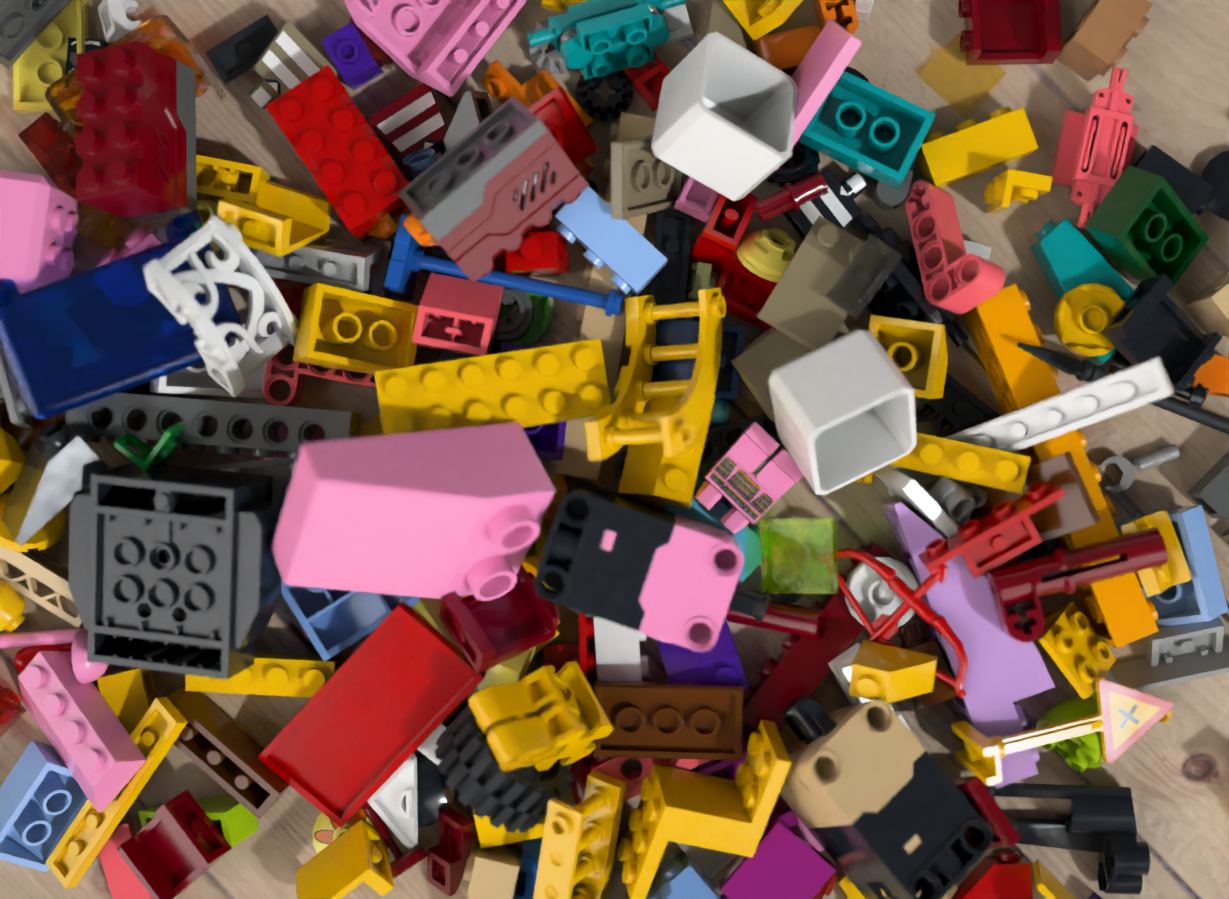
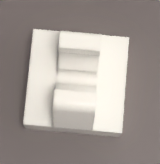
[98,0,143,43]

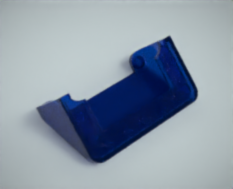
[0,210,243,419]

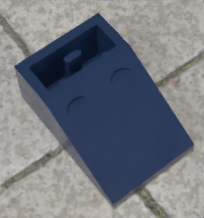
[651,319,746,402]

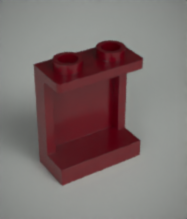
[958,0,1062,65]
[439,564,559,675]
[117,790,232,899]

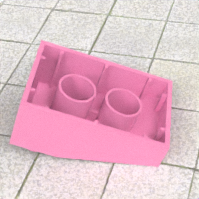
[271,422,555,601]

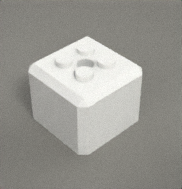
[651,32,799,201]
[768,329,917,495]

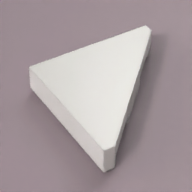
[367,753,418,851]

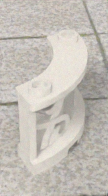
[143,215,299,397]

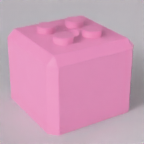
[0,169,81,298]

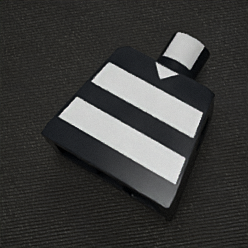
[782,171,868,241]

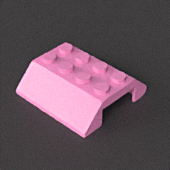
[344,0,527,97]

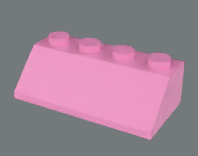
[18,651,147,812]

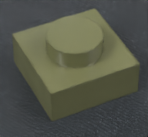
[686,262,715,302]

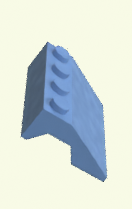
[281,579,421,662]

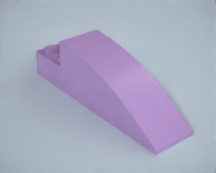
[882,501,1055,789]

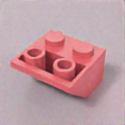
[412,273,504,357]

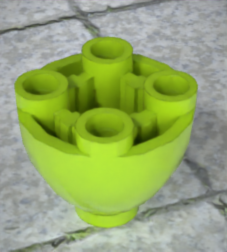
[1036,691,1103,773]

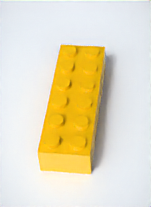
[374,339,611,436]

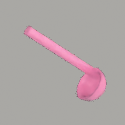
[0,628,109,684]

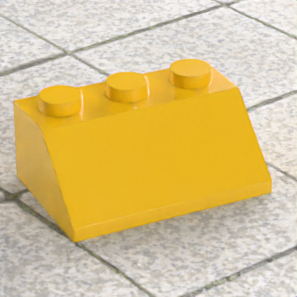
[618,394,715,510]

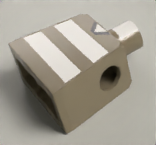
[248,19,339,109]

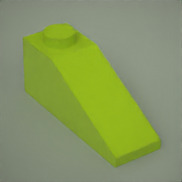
[138,795,259,848]

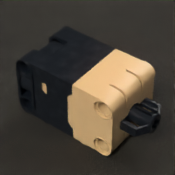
[779,693,992,899]

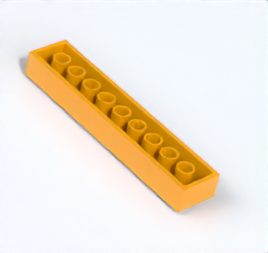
[962,283,1159,648]

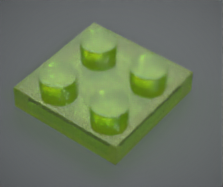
[761,518,838,594]

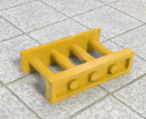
[533,770,627,899]

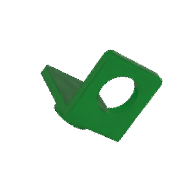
[112,421,186,471]

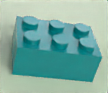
[800,71,936,190]

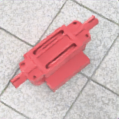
[1050,67,1139,229]

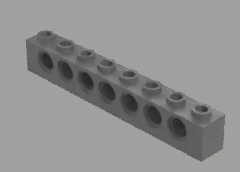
[65,389,362,460]

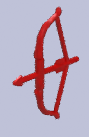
[813,547,969,698]

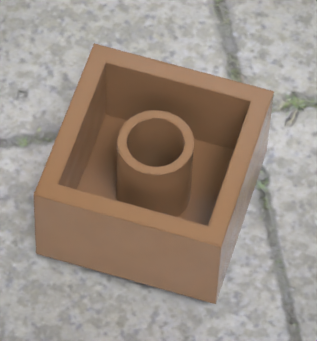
[1057,0,1153,82]

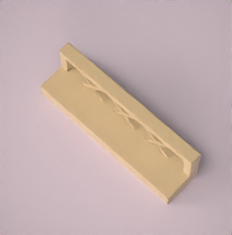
[0,545,84,629]

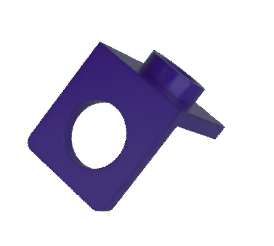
[322,23,384,90]

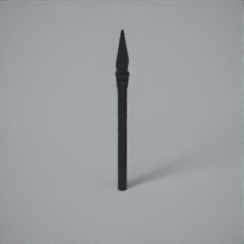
[1017,343,1229,435]

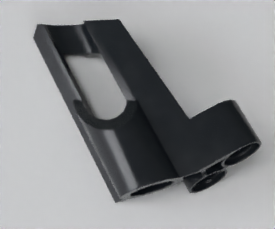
[983,782,1150,895]

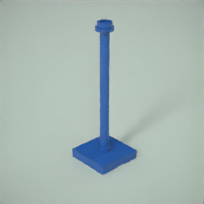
[384,214,624,317]

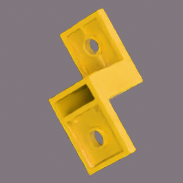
[617,719,791,899]

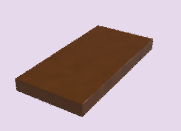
[958,451,1101,543]
[593,681,743,761]

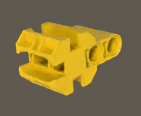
[468,661,613,772]

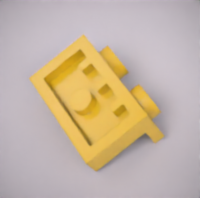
[983,169,1053,215]
[1120,510,1192,597]

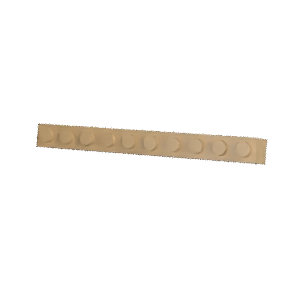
[549,112,656,480]

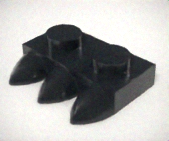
[916,373,1000,438]

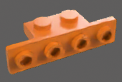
[481,60,595,179]

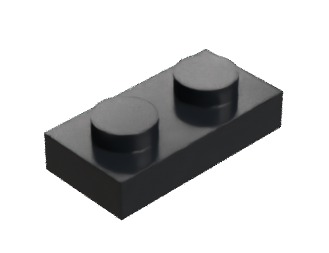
[205,14,278,84]

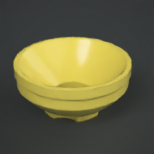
[736,228,798,283]

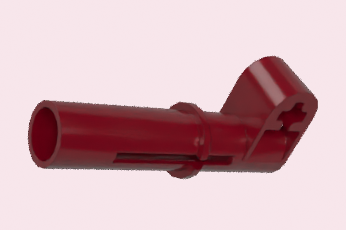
[987,527,1168,643]

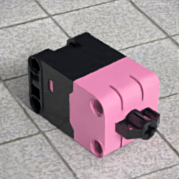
[534,482,771,652]

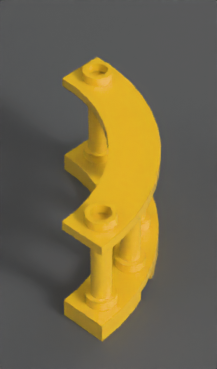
[584,287,726,461]

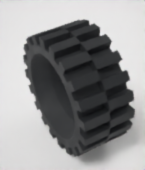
[435,705,574,833]

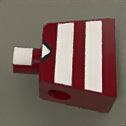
[368,83,448,160]

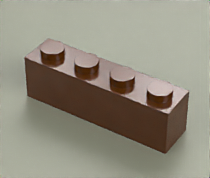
[167,685,290,819]

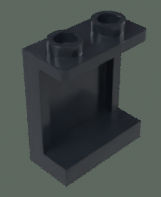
[1101,273,1222,392]

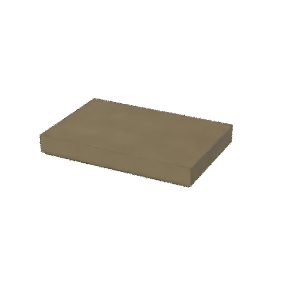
[611,135,684,220]

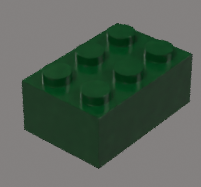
[1084,165,1209,295]

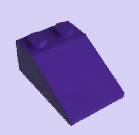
[656,617,749,691]

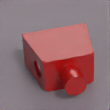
[500,231,569,277]

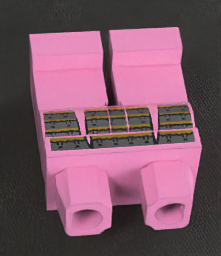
[694,422,804,534]

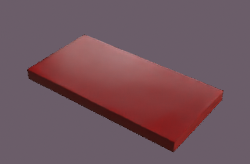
[257,600,486,827]

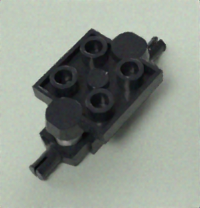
[857,213,970,347]

